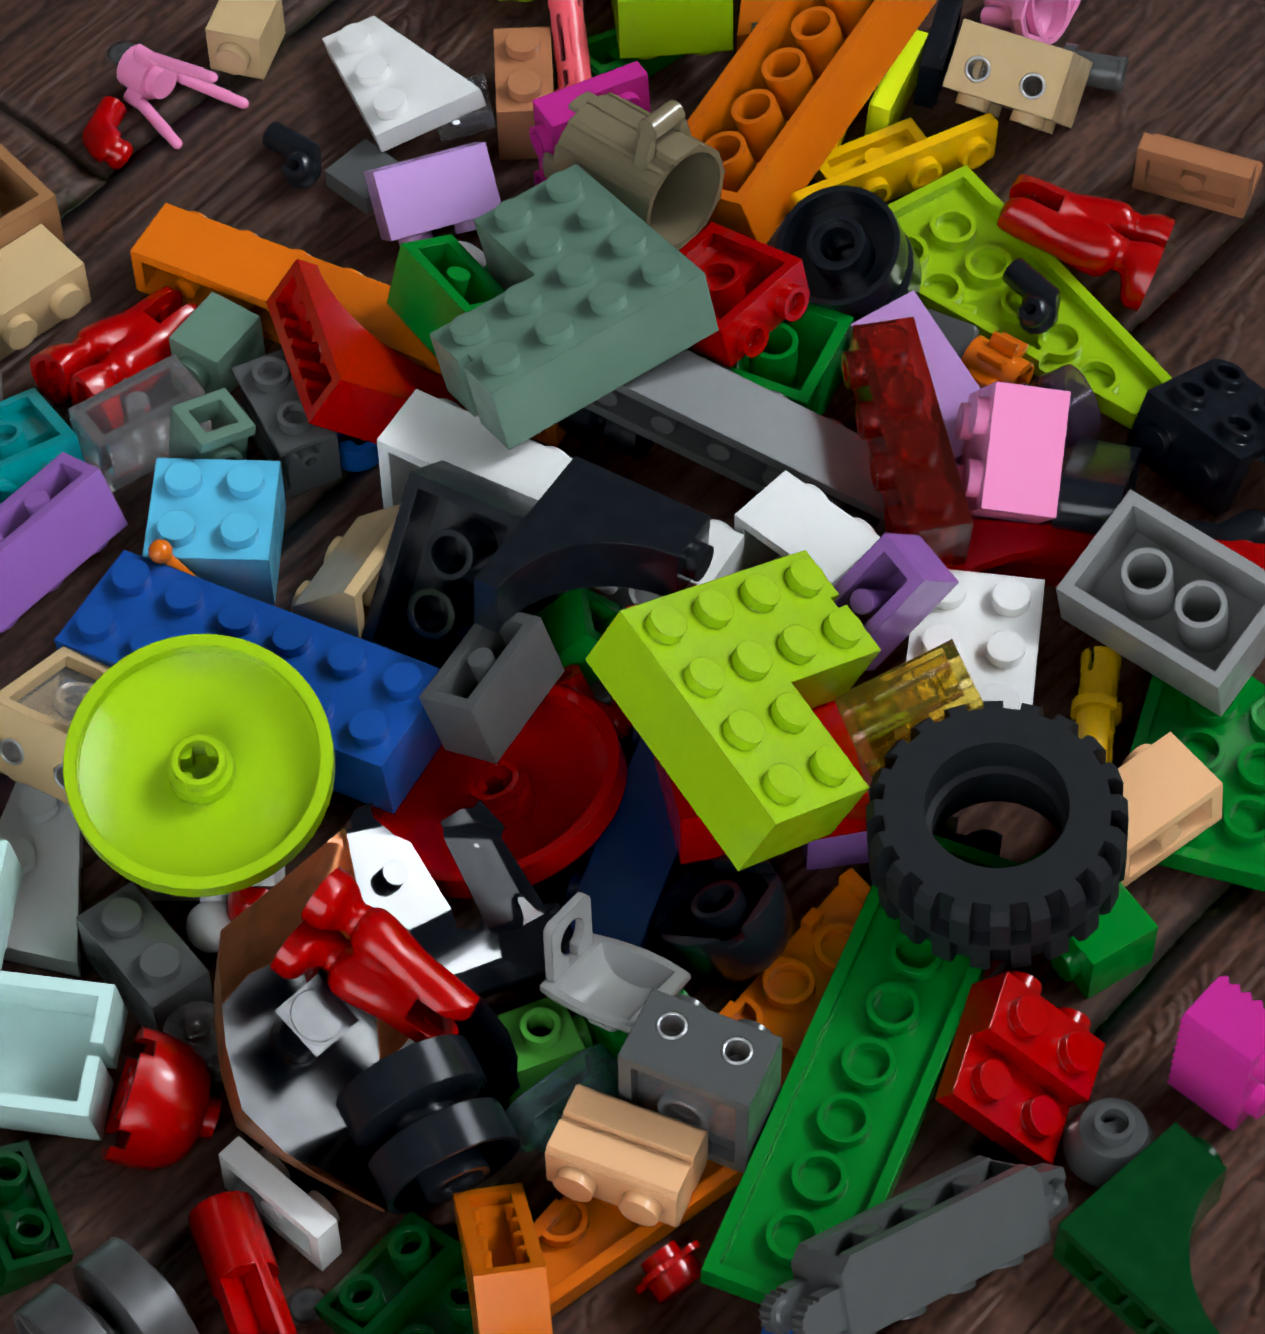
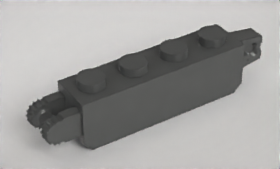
[758,1155,1069,1334]

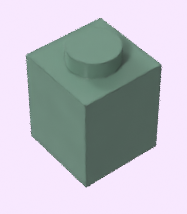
[169,292,266,394]

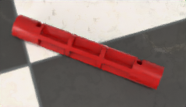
[187,1190,297,1334]

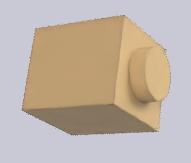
[205,0,286,80]

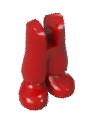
[997,174,1176,312]
[30,285,198,437]
[270,867,480,1042]

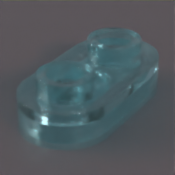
[505,1044,619,1153]

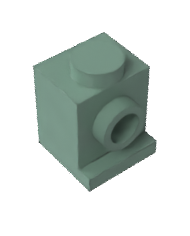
[169,388,256,460]

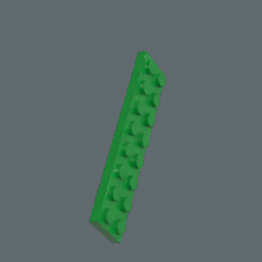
[701,835,1021,1305]

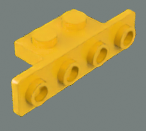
[789,113,998,212]

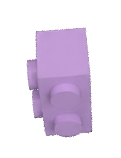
[364,142,501,246]

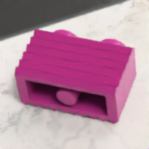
[1167,976,1265,1131]

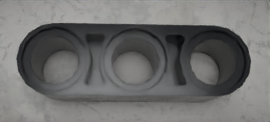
[1052,437,1142,536]

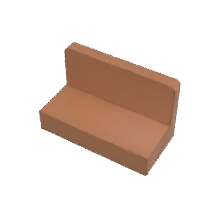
[1132,132,1263,219]

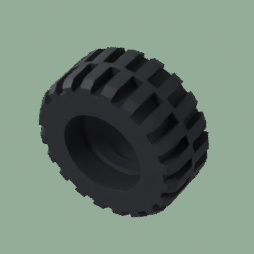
[866,701,1129,970]

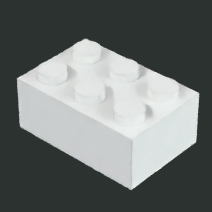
[897,569,1045,743]

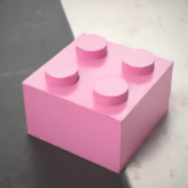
[948,381,1071,524]

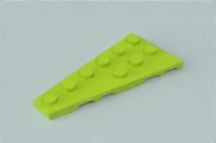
[888,165,1172,429]

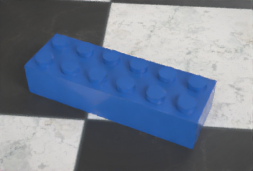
[54,550,442,814]

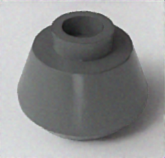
[1062,1098,1156,1188]

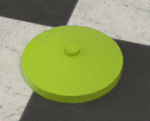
[63,634,335,897]

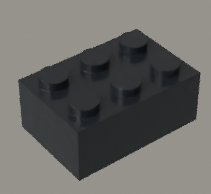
[361,460,538,668]

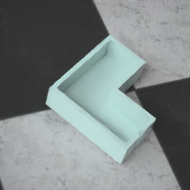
[0,839,128,1141]

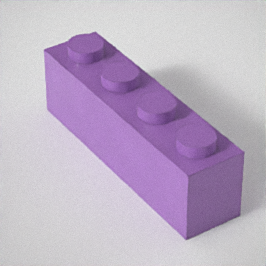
[0,452,128,633]

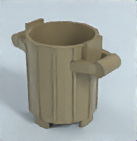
[543,91,725,251]

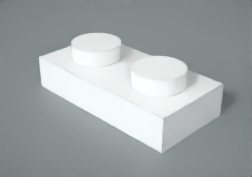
[219,1136,342,1271]

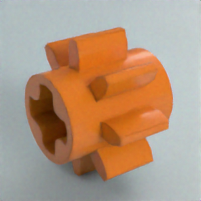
[961,331,1034,389]

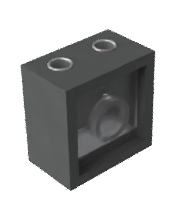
[618,988,783,1174]

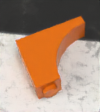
[453,1183,553,1334]

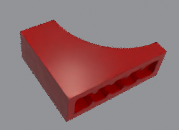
[266,258,457,444]

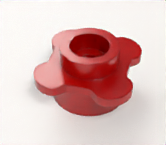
[635,1240,702,1305]

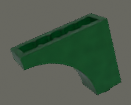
[1053,1122,1227,1334]

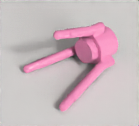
[117,44,249,149]

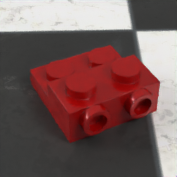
[679,222,811,368]
[935,971,1105,1166]

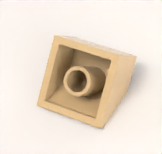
[291,504,400,638]

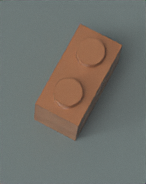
[493,26,554,160]

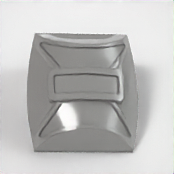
[540,892,691,1034]

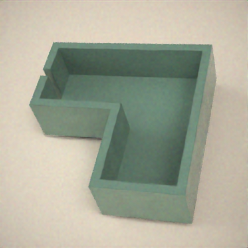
[430,164,719,450]

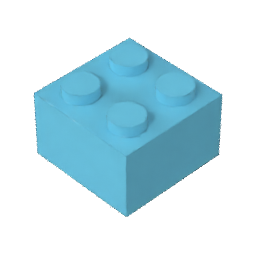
[142,458,287,605]

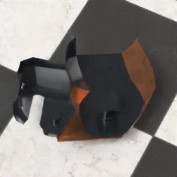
[214,800,574,1212]

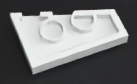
[322,15,486,152]
[0,782,83,977]

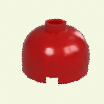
[101,1026,222,1170]

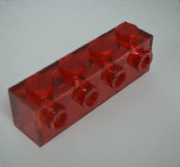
[841,317,973,567]

